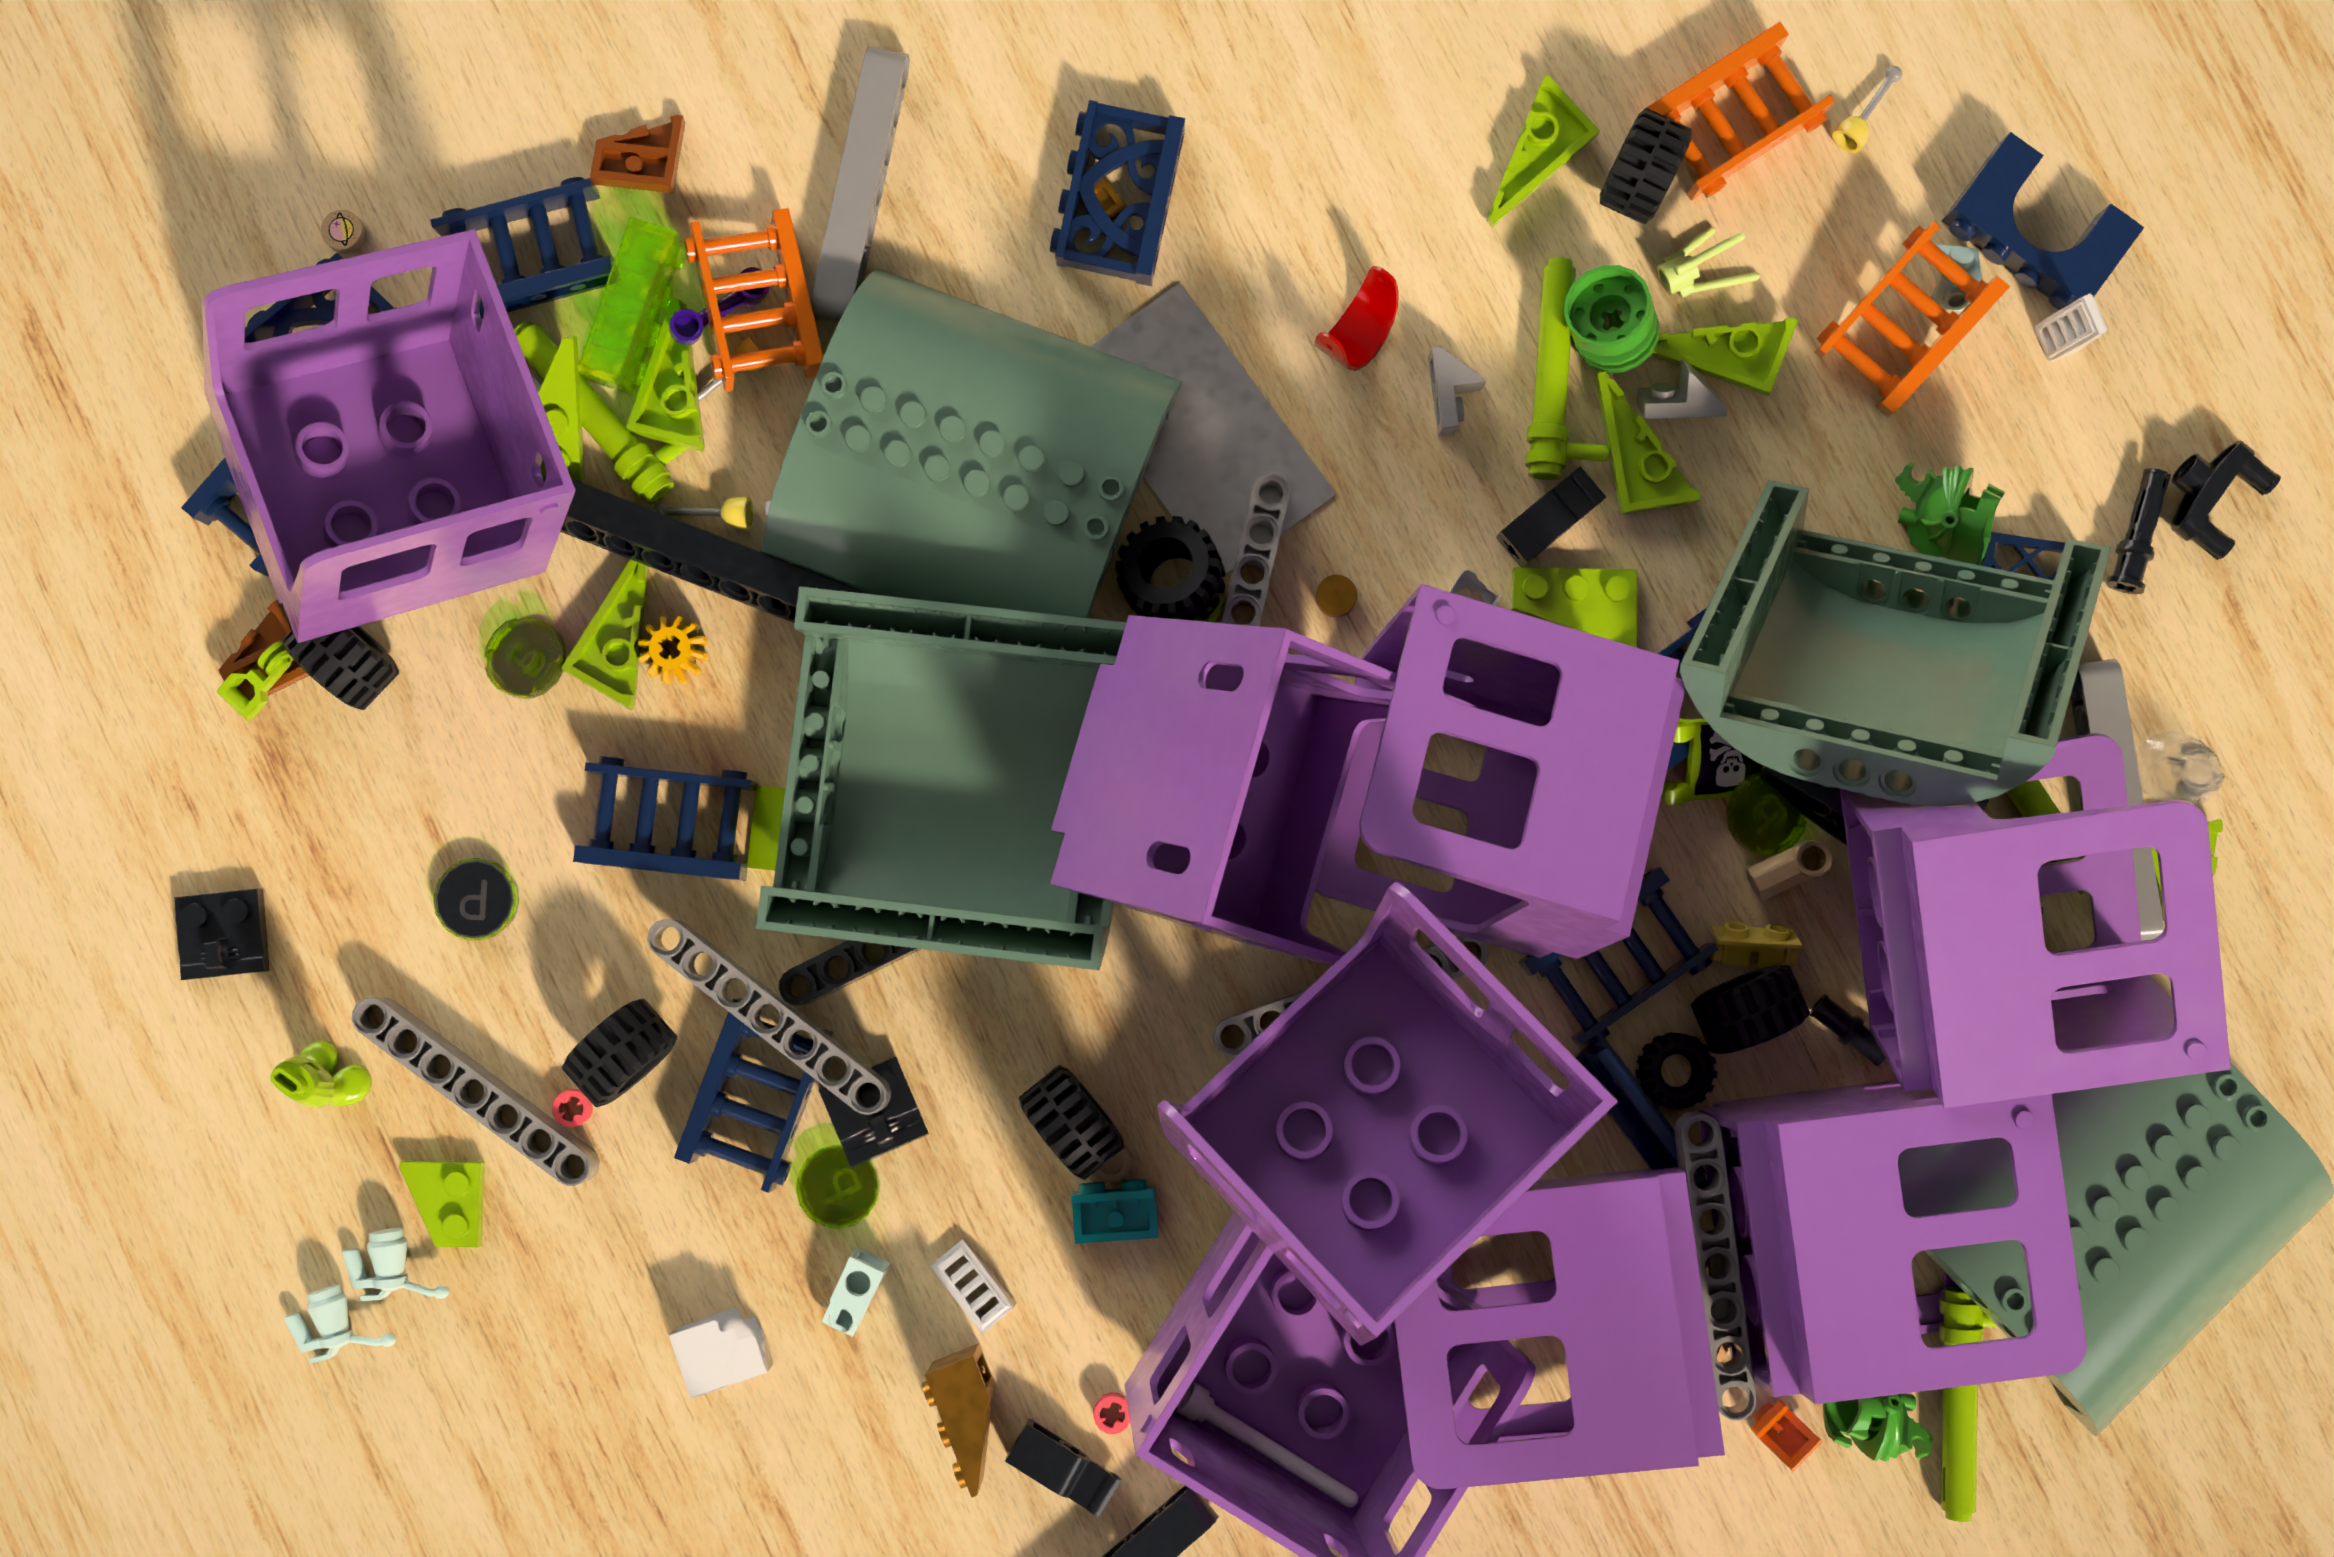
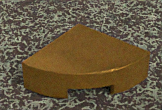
[1093,177,1127,221]

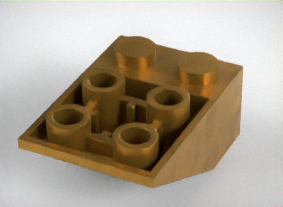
[922,1343,995,1498]

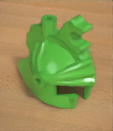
[1895,462,2005,565]
[1823,1393,1934,1462]

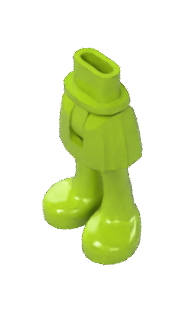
[270,1041,372,1109]

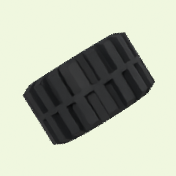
[1600,108,1692,225]
[1115,515,1226,621]
[283,626,399,710]
[1691,965,1810,1054]
[562,999,678,1107]
[1019,1065,1125,1180]

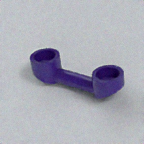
[669,267,770,346]

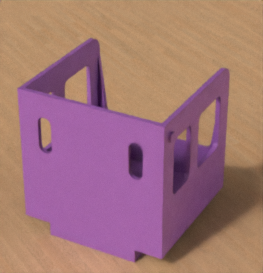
[202,229,576,643]
[1315,584,1686,959]
[1050,615,1477,966]
[1840,733,2231,1109]
[1157,882,1618,1346]
[1698,1080,2087,1404]
[1395,1167,1725,1489]
[1124,1211,1536,1557]

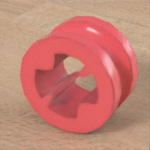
[552,1089,593,1127]
[1093,1392,1130,1434]

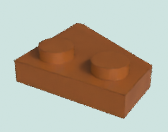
[590,115,686,193]
[219,600,310,701]

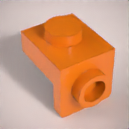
[1751,1399,1822,1472]

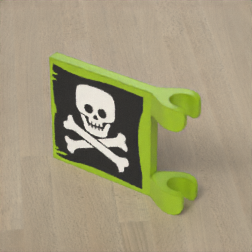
[1661,718,1765,806]

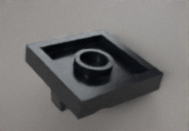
[174,888,270,980]
[819,1057,929,1168]

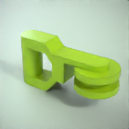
[217,641,293,721]

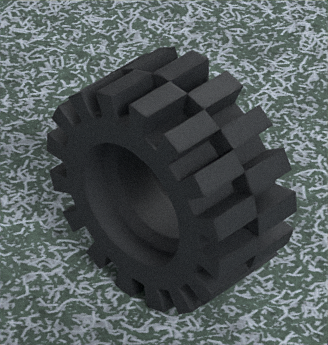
[1636,1032,1718,1109]

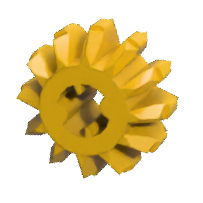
[638,615,709,685]

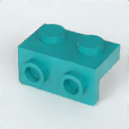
[1071,1179,1159,1244]

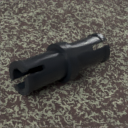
[1810,994,1886,1066]

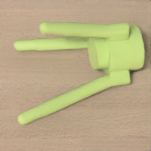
[1657,226,1760,299]

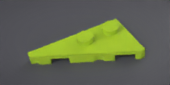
[1486,74,1600,228]
[626,297,705,452]
[1651,318,1798,396]
[538,336,585,482]
[1595,371,1701,515]
[561,559,649,711]

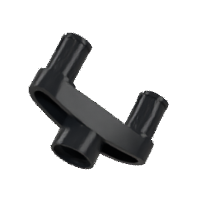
[2171,440,2281,560]

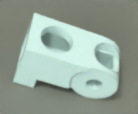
[822,1247,891,1337]

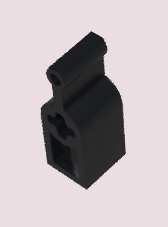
[1496,466,1606,567]
[1005,1418,1122,1517]

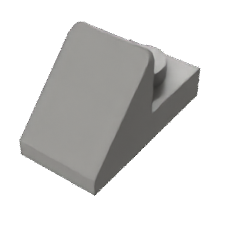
[1428,346,1486,436]
[1637,358,1727,419]

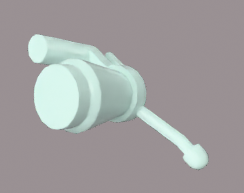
[342,1228,449,1301]
[283,1284,396,1364]

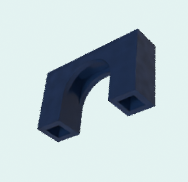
[1942,132,2144,310]

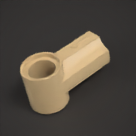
[1745,840,1834,902]

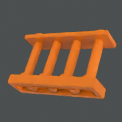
[1646,22,1835,201]
[684,208,823,392]
[1814,221,2010,416]

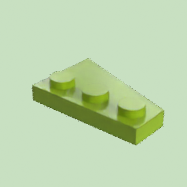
[1512,567,1637,648]

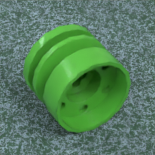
[1564,265,1660,373]

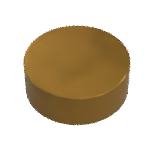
[1315,575,1357,617]

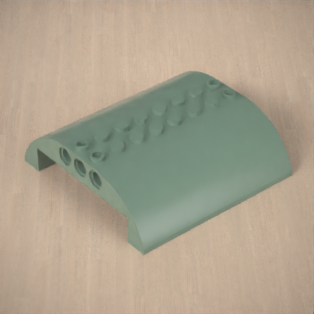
[761,269,1182,618]
[1680,480,2111,806]
[756,586,1127,970]
[1898,993,2334,1436]

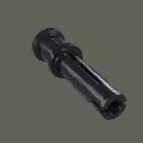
[2106,468,2171,594]

